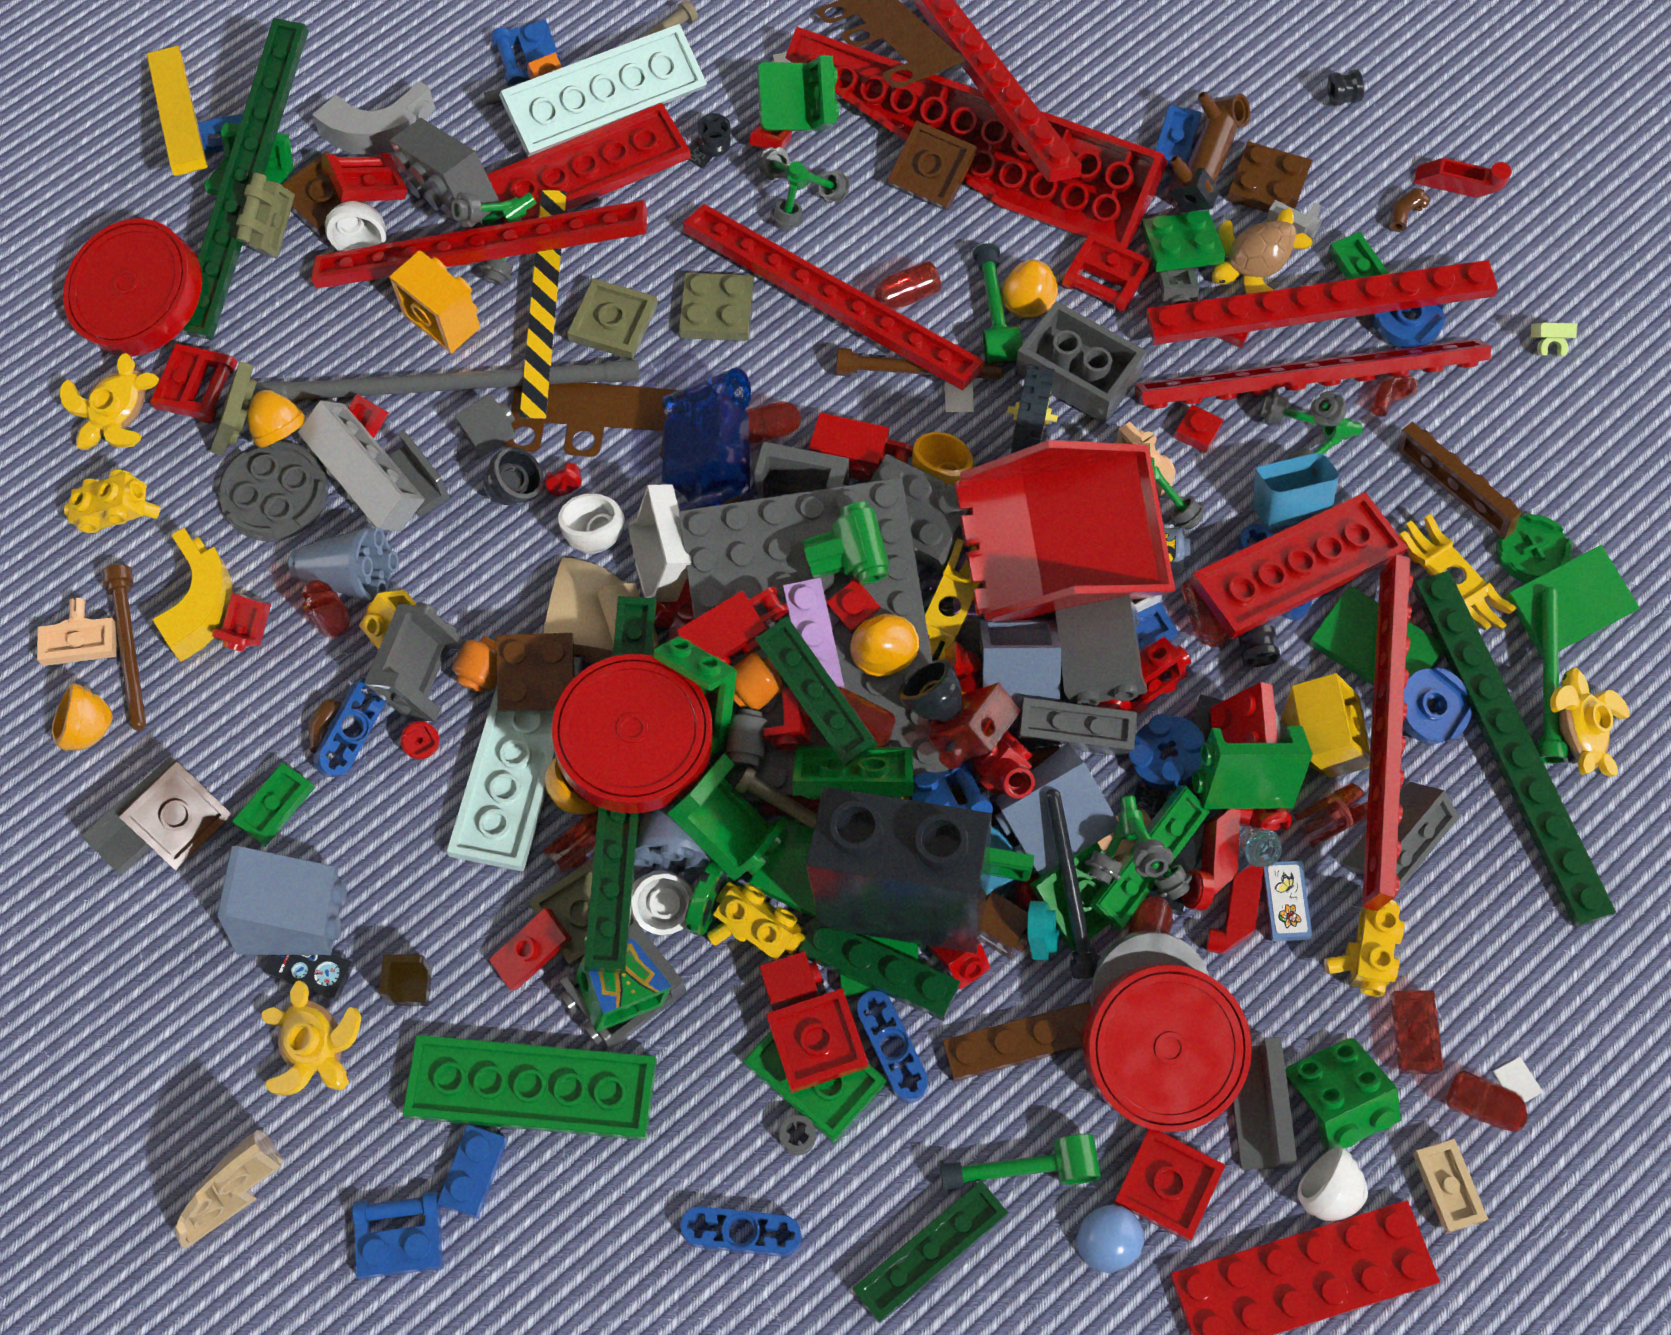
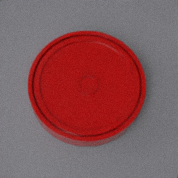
[63,218,202,357]
[552,654,713,814]
[1083,963,1252,1132]

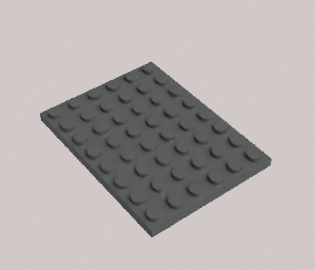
[679,477,950,803]

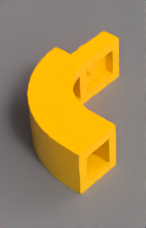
[152,528,233,662]

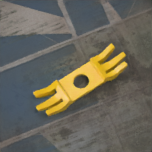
[1399,514,1516,630]
[925,538,982,660]

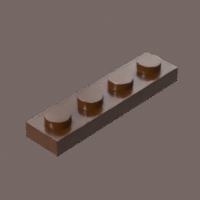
[1397,421,1522,540]
[942,1001,1092,1082]

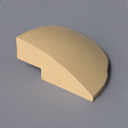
[544,557,659,662]
[175,1130,284,1249]

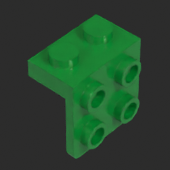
[757,55,840,132]
[204,122,294,195]
[1285,1038,1401,1151]

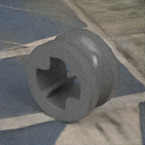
[779,1115,816,1156]

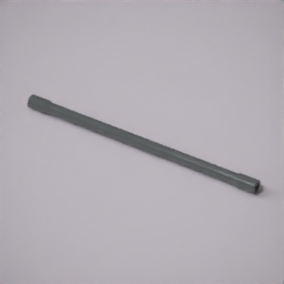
[252,360,640,400]

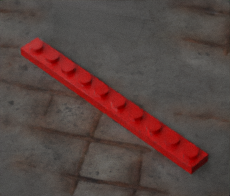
[912,0,1082,182]
[311,200,648,289]
[683,204,984,391]
[1146,260,1499,345]
[1134,339,1491,409]
[1362,554,1413,911]

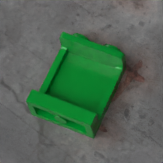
[653,636,737,757]
[1192,726,1313,809]
[667,754,789,881]

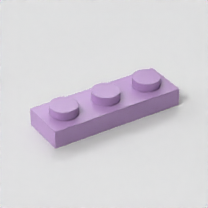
[783,577,845,691]

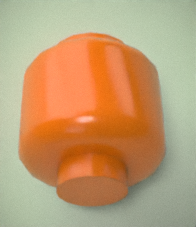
[452,636,497,694]
[733,653,783,710]

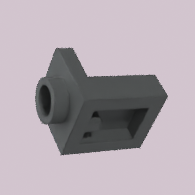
[1158,268,1199,306]

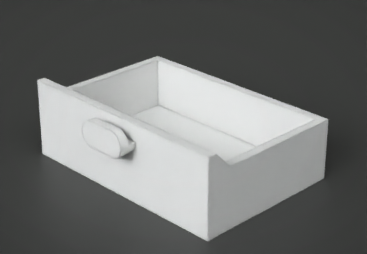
[627,485,692,602]

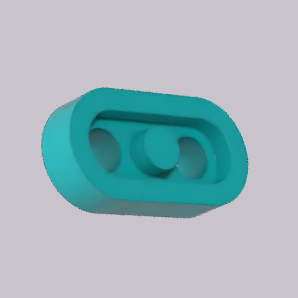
[1028,901,1060,961]

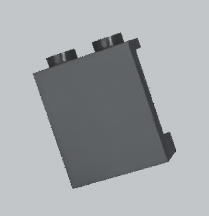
[750,442,850,499]
[1055,595,1147,707]
[364,602,465,722]
[559,922,687,1051]

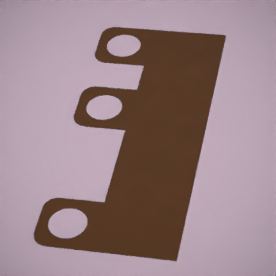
[816,0,966,88]
[504,383,706,464]

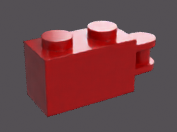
[809,412,913,481]
[676,586,789,666]

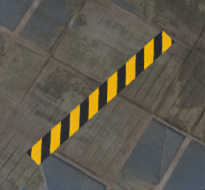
[520,190,567,419]

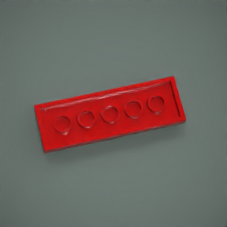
[487,103,691,224]
[1189,492,1408,639]
[1169,1200,1440,1335]

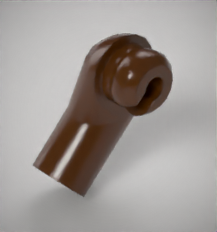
[1389,188,1430,232]
[308,699,342,753]

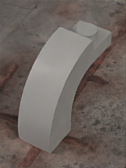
[312,81,436,155]

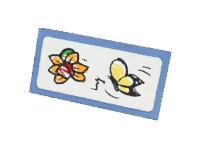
[1262,861,1312,942]

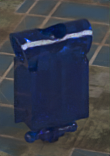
[662,367,751,511]

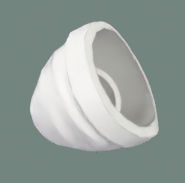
[325,201,386,252]
[558,494,625,554]
[631,870,693,935]
[1298,1146,1368,1221]

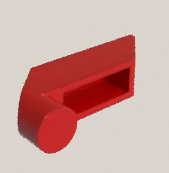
[1413,158,1512,198]
[1201,809,1254,894]
[1205,859,1265,954]

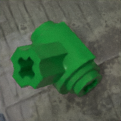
[803,502,890,585]

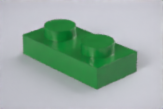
[1328,232,1389,280]
[232,762,315,847]

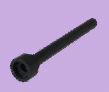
[1045,788,1101,979]

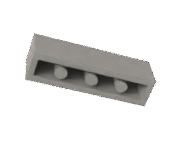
[298,400,425,531]

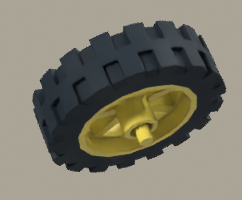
[1007,364,1058,454]

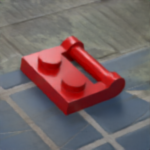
[321,153,408,202]
[1062,233,1152,313]
[150,344,237,423]

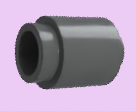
[725,709,769,768]

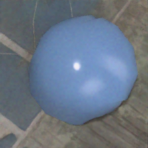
[1076,1204,1145,1273]

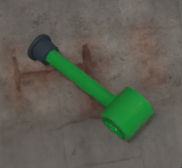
[973,243,1022,364]
[939,1134,1101,1194]

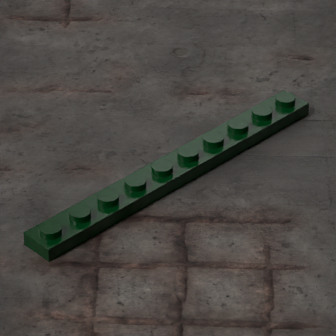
[180,18,309,341]
[1412,570,1616,929]
[584,596,657,974]

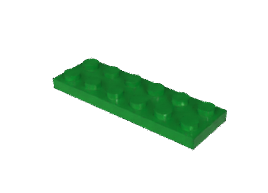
[402,1035,657,1141]

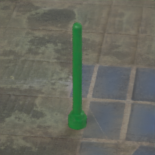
[1536,587,1568,764]

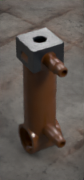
[1168,92,1250,213]

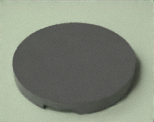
[218,441,328,541]
[1090,931,1209,1007]

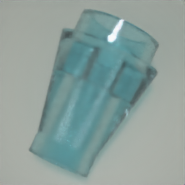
[1239,824,1282,867]

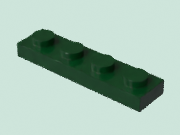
[755,616,878,767]
[799,917,960,1021]
[852,1180,1009,1324]

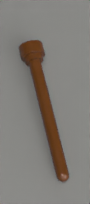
[836,348,1004,380]
[101,564,146,731]

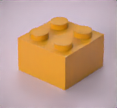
[389,250,481,354]

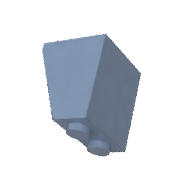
[980,620,1061,734]
[995,743,1119,875]
[217,846,347,955]

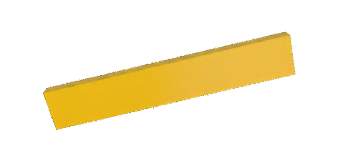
[147,45,208,176]

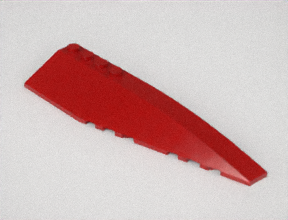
[785,27,1168,248]

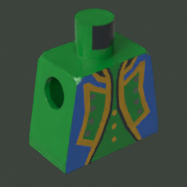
[577,936,671,1033]

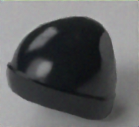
[483,447,544,505]
[899,658,962,722]

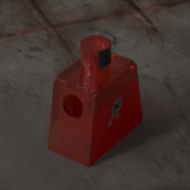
[929,682,1020,769]

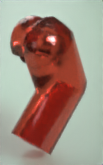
[1370,375,1418,417]

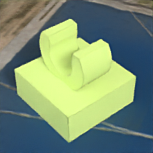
[1531,323,1577,356]

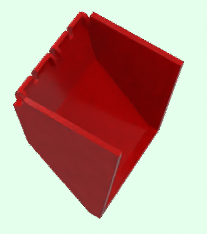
[954,440,1175,623]

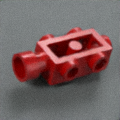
[1095,636,1191,714]
[965,726,1035,799]

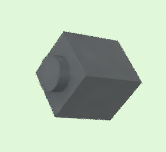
[454,393,516,458]

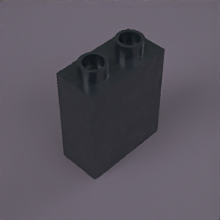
[807,786,991,954]

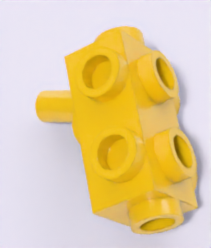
[64,470,160,533]
[707,882,806,960]
[1324,900,1404,997]

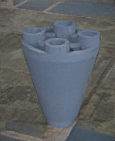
[288,527,399,601]
[635,799,710,876]

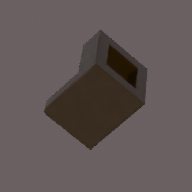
[379,954,432,1006]

